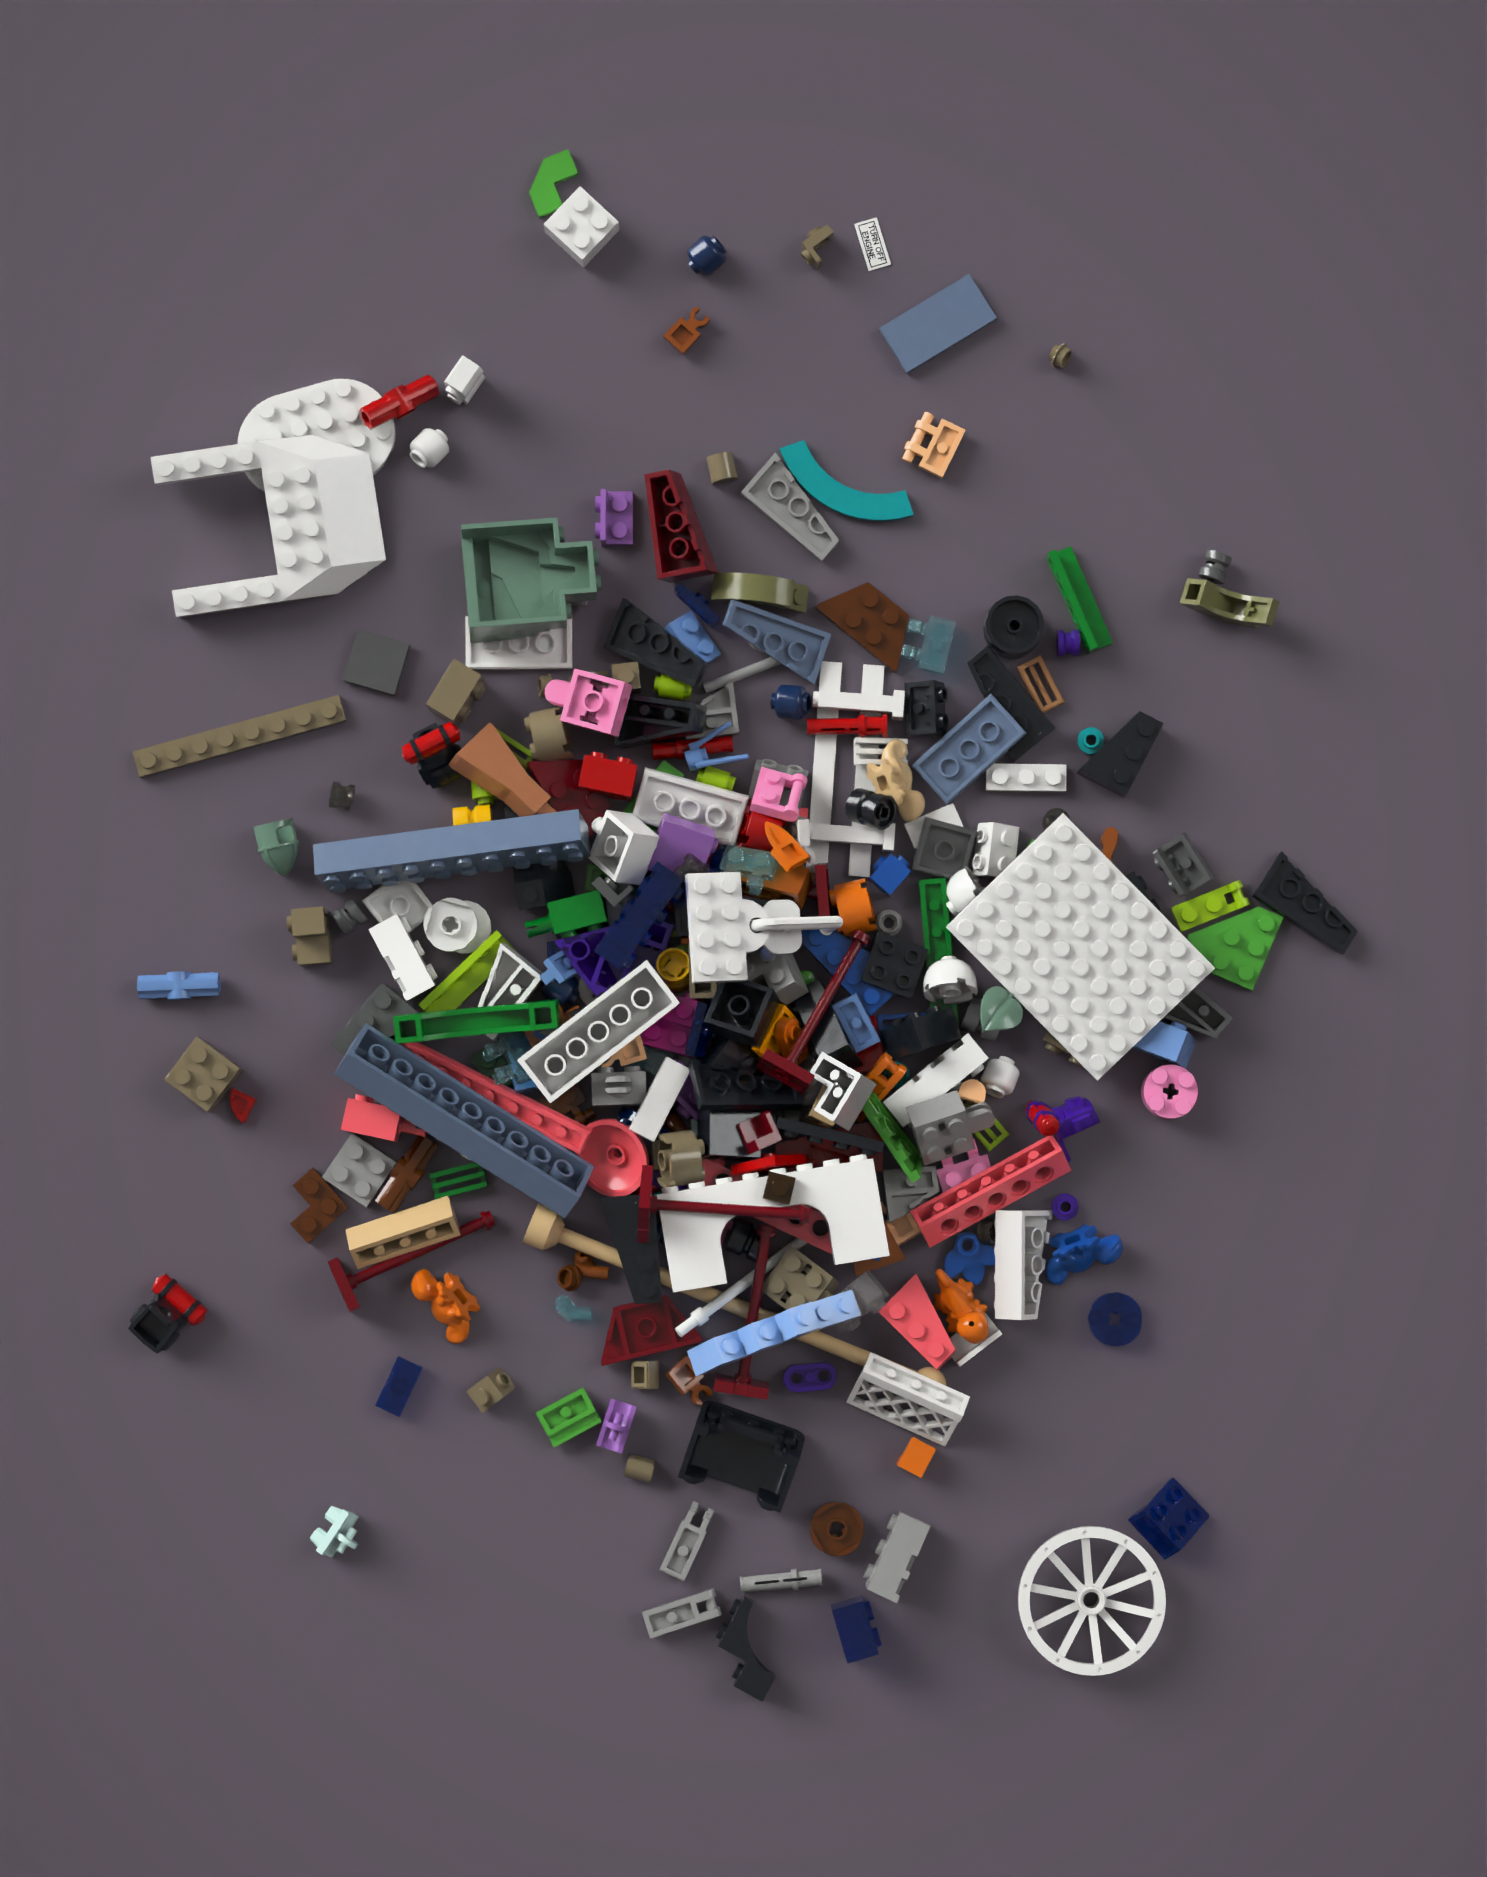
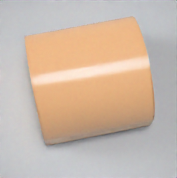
[958,1079,986,1105]

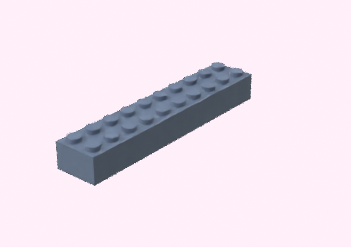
[313,809,591,893]
[334,1023,595,1218]

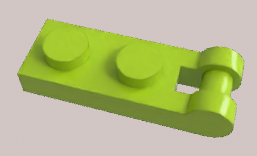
[1170,880,1250,932]

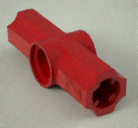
[359,374,440,430]

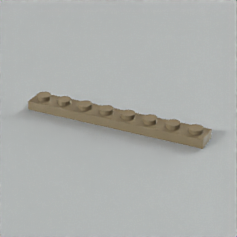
[132,695,347,778]

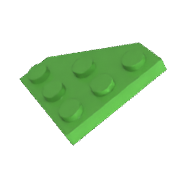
[1186,907,1283,991]

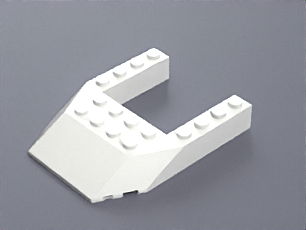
[151,435,386,617]

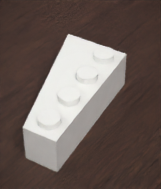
[882,1033,989,1128]

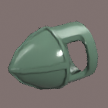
[253,818,300,877]

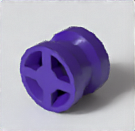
[1056,630,1080,657]

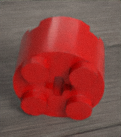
[736,798,787,858]

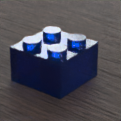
[831,1596,882,1664]

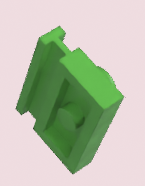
[536,1387,602,1447]

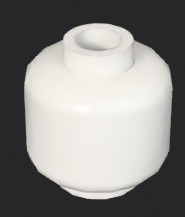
[410,428,449,468]
[981,1056,1020,1098]

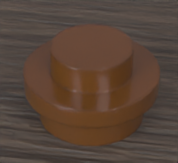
[557,1264,582,1292]

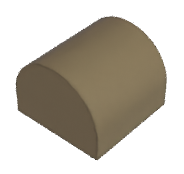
[706,452,738,485]
[631,1361,659,1389]
[624,1454,656,1483]

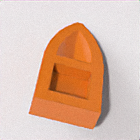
[765,822,810,872]

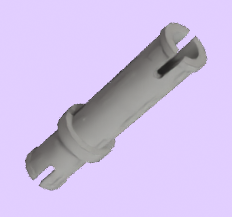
[740,1569,823,1594]

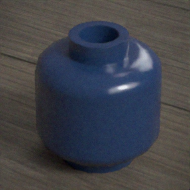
[687,236,727,275]
[770,685,811,720]
[540,976,580,1006]

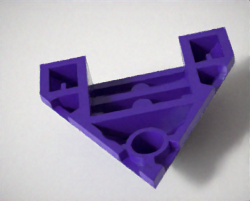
[554,916,674,998]

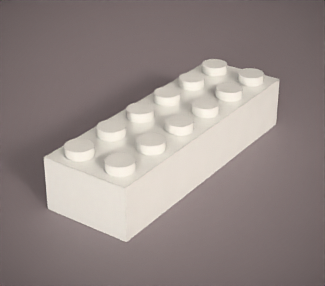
[517,960,680,1103]

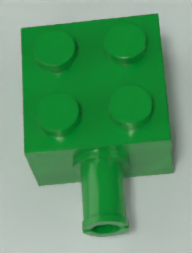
[524,890,609,938]

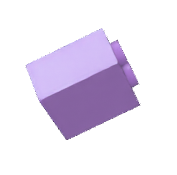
[648,812,718,882]

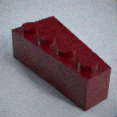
[644,469,719,583]

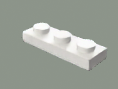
[985,763,1066,792]

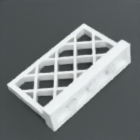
[846,1352,970,1446]

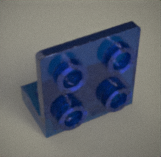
[1128,1478,1209,1560]

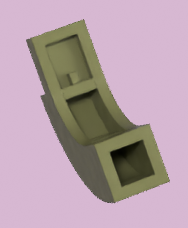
[711,573,809,613]
[1180,578,1280,628]

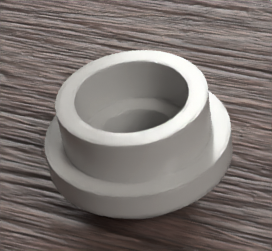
[875,910,902,936]

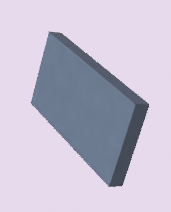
[879,274,997,374]
[912,694,1027,805]

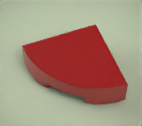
[229,1088,257,1123]

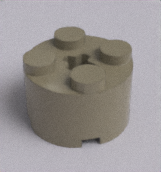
[524,706,574,761]
[652,1130,705,1188]

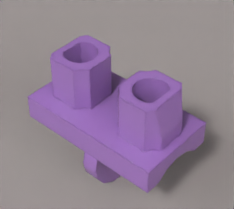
[596,1398,637,1454]

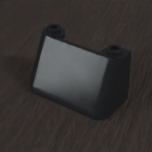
[678,1401,805,1513]

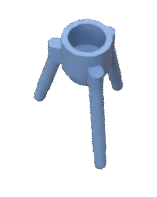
[684,722,749,772]

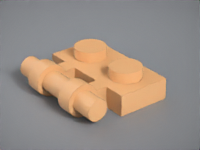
[902,412,966,479]

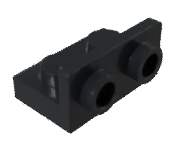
[905,680,949,737]

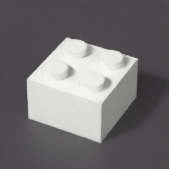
[544,186,620,268]

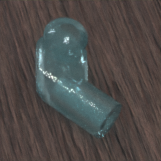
[554,1295,592,1322]

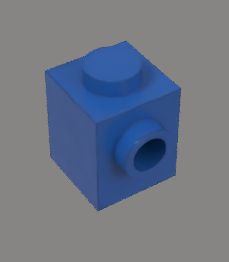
[869,854,911,897]

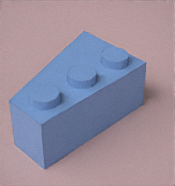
[1131,1020,1197,1069]

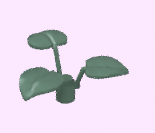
[980,986,1023,1032]

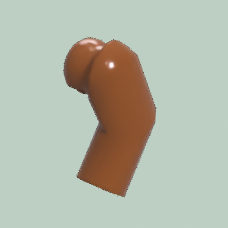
[574,1251,609,1280]

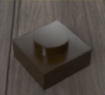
[763,1171,796,1204]

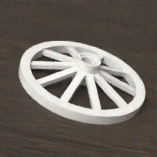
[1018,1526,1166,1676]

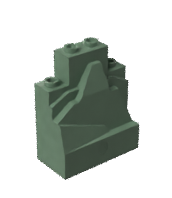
[461,517,601,643]

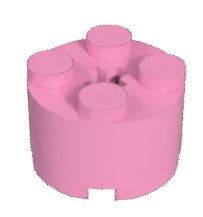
[1140,1064,1198,1119]

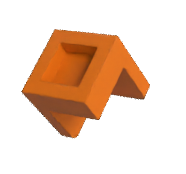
[896,1437,936,1478]

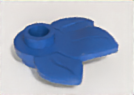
[945,1232,995,1285]

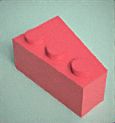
[878,1273,957,1371]

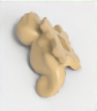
[866,739,925,822]

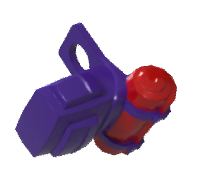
[1025,1096,1100,1162]

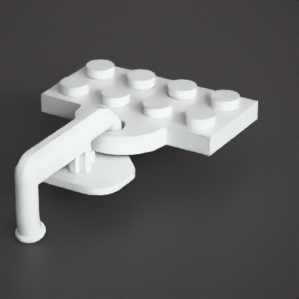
[685,872,843,983]

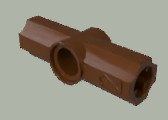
[375,1136,440,1213]

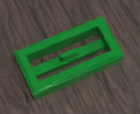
[429,1162,488,1200]

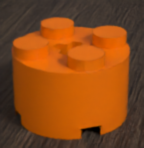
[829,878,877,937]

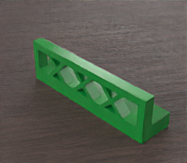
[1046,546,1113,655]

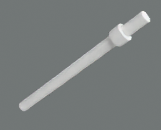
[675,1238,807,1337]

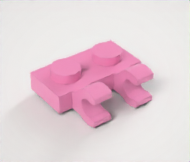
[936,1139,991,1193]

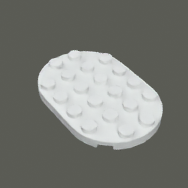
[238,379,396,492]

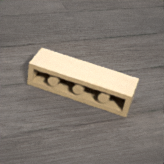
[346,1196,460,1269]

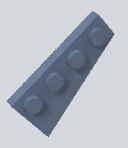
[723,600,831,685]

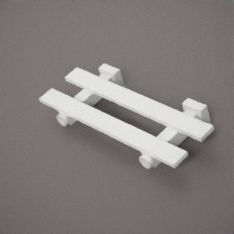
[806,661,905,878]

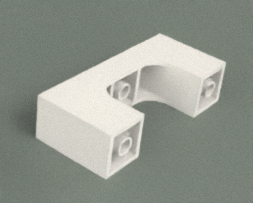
[657,1154,890,1292]

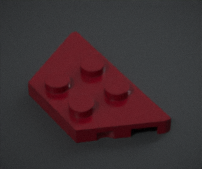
[526,759,611,838]
[601,1295,703,1366]

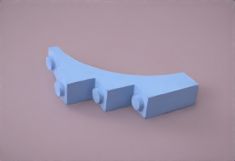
[687,1290,861,1376]

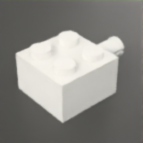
[588,810,659,885]

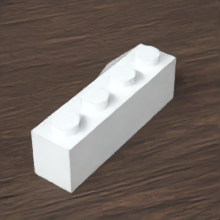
[994,1210,1053,1320]

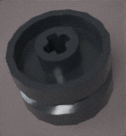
[983,595,1044,659]

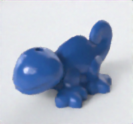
[1045,1224,1123,1285]

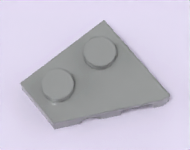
[686,682,739,740]
[881,1166,939,1223]

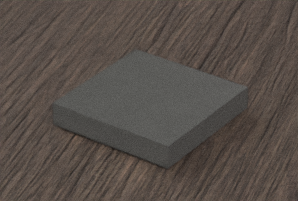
[343,629,410,696]
[911,817,977,879]

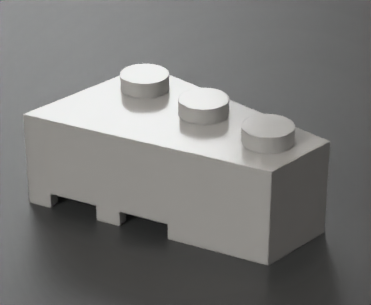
[863,1510,930,1603]

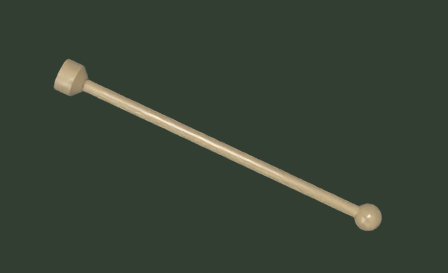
[523,1203,946,1386]

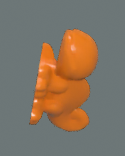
[411,1269,480,1344]
[933,1269,989,1344]

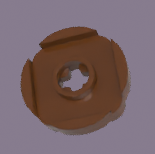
[810,1501,864,1556]

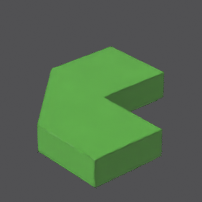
[529,149,578,219]

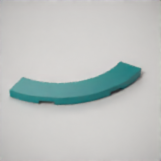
[779,440,914,522]

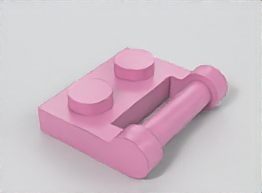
[750,767,807,822]

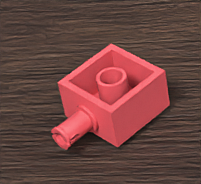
[341,1094,427,1142]

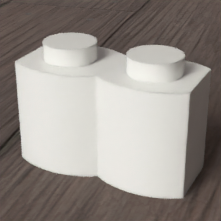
[444,356,485,405]

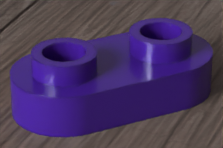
[783,1362,837,1392]

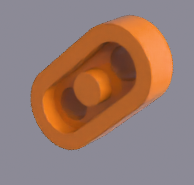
[775,1017,809,1065]

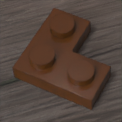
[290,1168,349,1244]

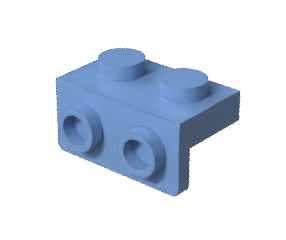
[664,611,721,663]

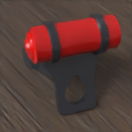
[402,721,462,789]
[128,1273,208,1354]

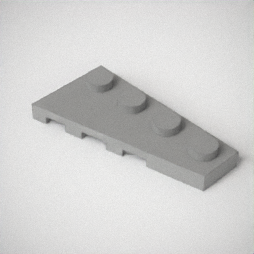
[741,452,839,562]

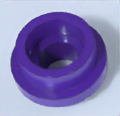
[1051,1193,1079,1220]

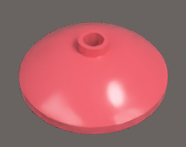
[574,1118,649,1197]

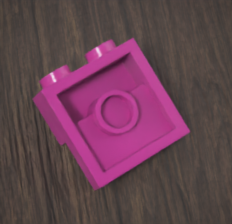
[640,989,706,1058]

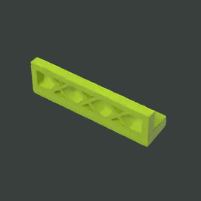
[418,930,517,1012]

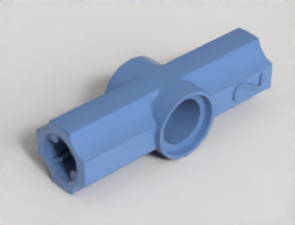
[137,971,221,1000]

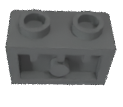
[592,874,636,907]

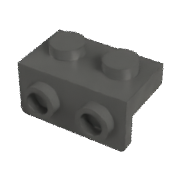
[1153,832,1214,897]

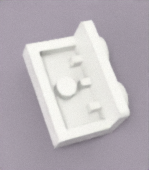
[972,822,1020,878]

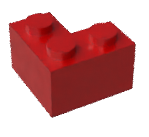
[578,752,638,802]

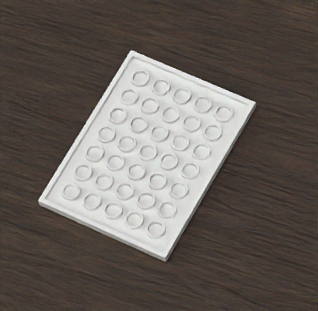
[946,813,1215,1081]

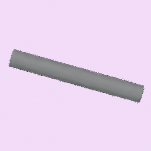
[702,657,780,694]

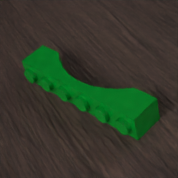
[393,999,561,1044]

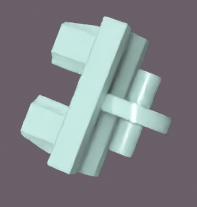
[310,1506,359,1558]

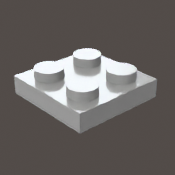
[322,1133,397,1208]

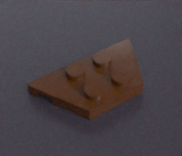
[815,582,909,673]

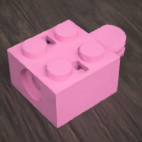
[545,668,633,737]

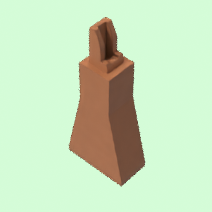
[449,723,556,817]

